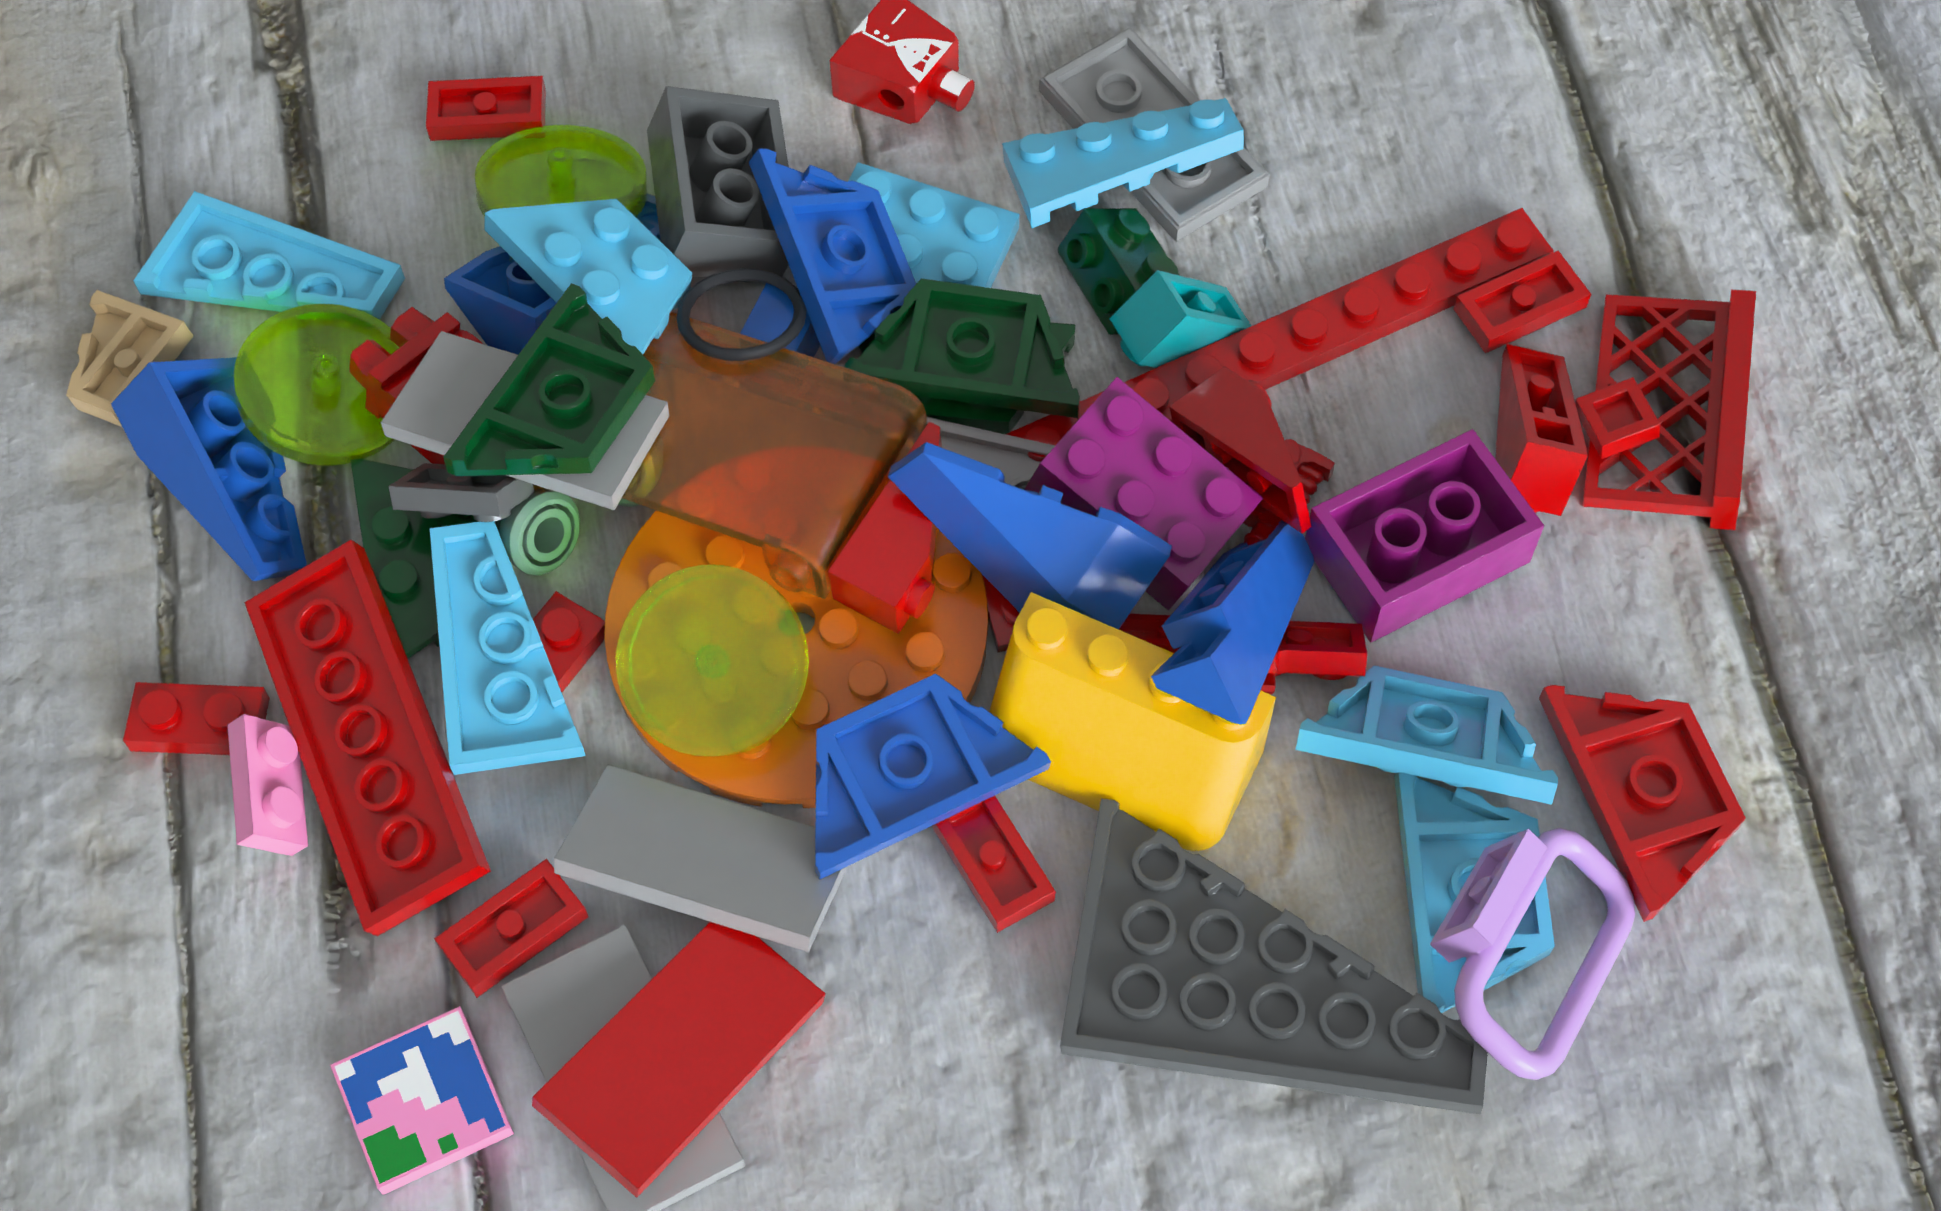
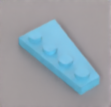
[133,191,405,324]
[430,521,586,775]

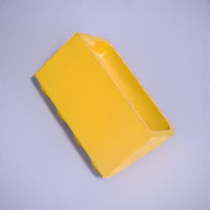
[989,592,1276,851]

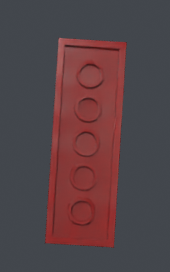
[244,539,491,936]

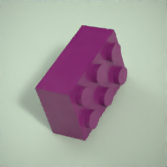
[1024,377,1263,611]
[1305,429,1545,643]

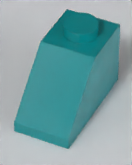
[1110,270,1252,368]

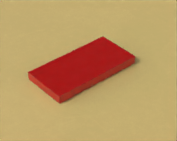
[532,922,826,1198]

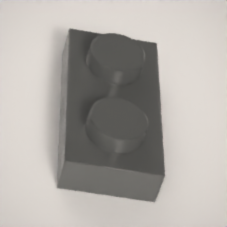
[388,463,534,522]

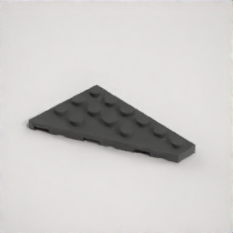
[1060,798,1488,1115]

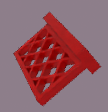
[1583,289,1756,530]

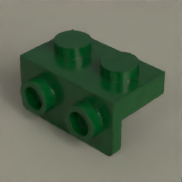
[1058,208,1179,335]

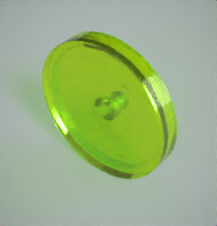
[475,125,647,217]
[234,304,400,465]
[616,565,809,757]

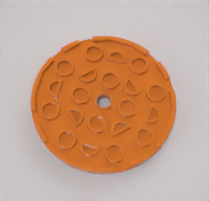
[604,450,988,808]

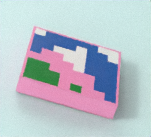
[330,1006,514,1195]

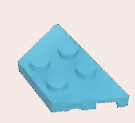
[484,199,692,354]
[1295,666,1558,805]
[1394,772,1555,1013]

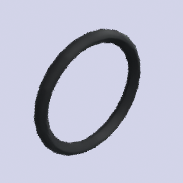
[676,268,807,361]

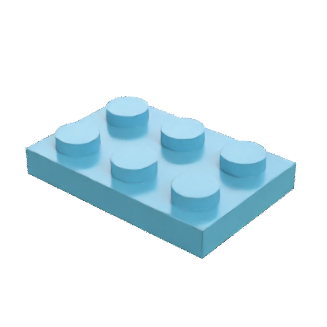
[848,162,1020,288]

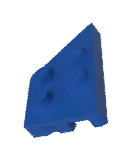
[749,148,916,365]
[815,674,1051,880]

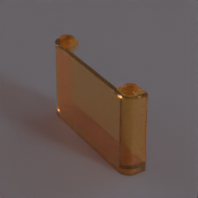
[533,312,927,599]

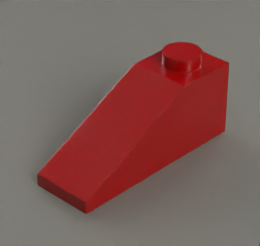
[1495,344,1588,516]
[1169,367,1312,534]
[828,421,942,634]

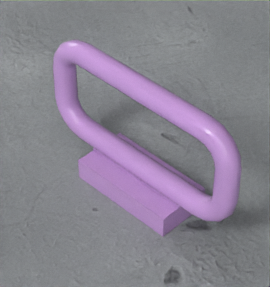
[1430,828,1635,1080]

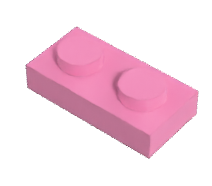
[228,714,308,856]

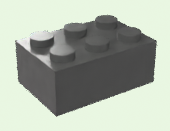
[647,86,789,283]

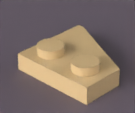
[66,290,193,427]

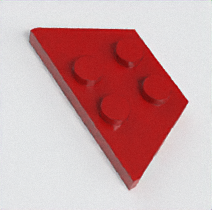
[1539,685,1746,922]

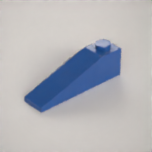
[444,193,661,355]
[111,357,307,581]
[888,442,1172,629]

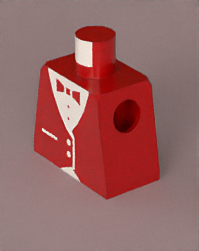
[830,0,975,124]

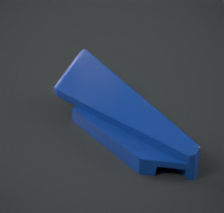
[1151,520,1314,725]

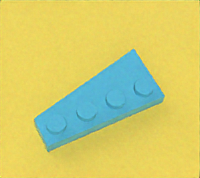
[1002,98,1243,228]

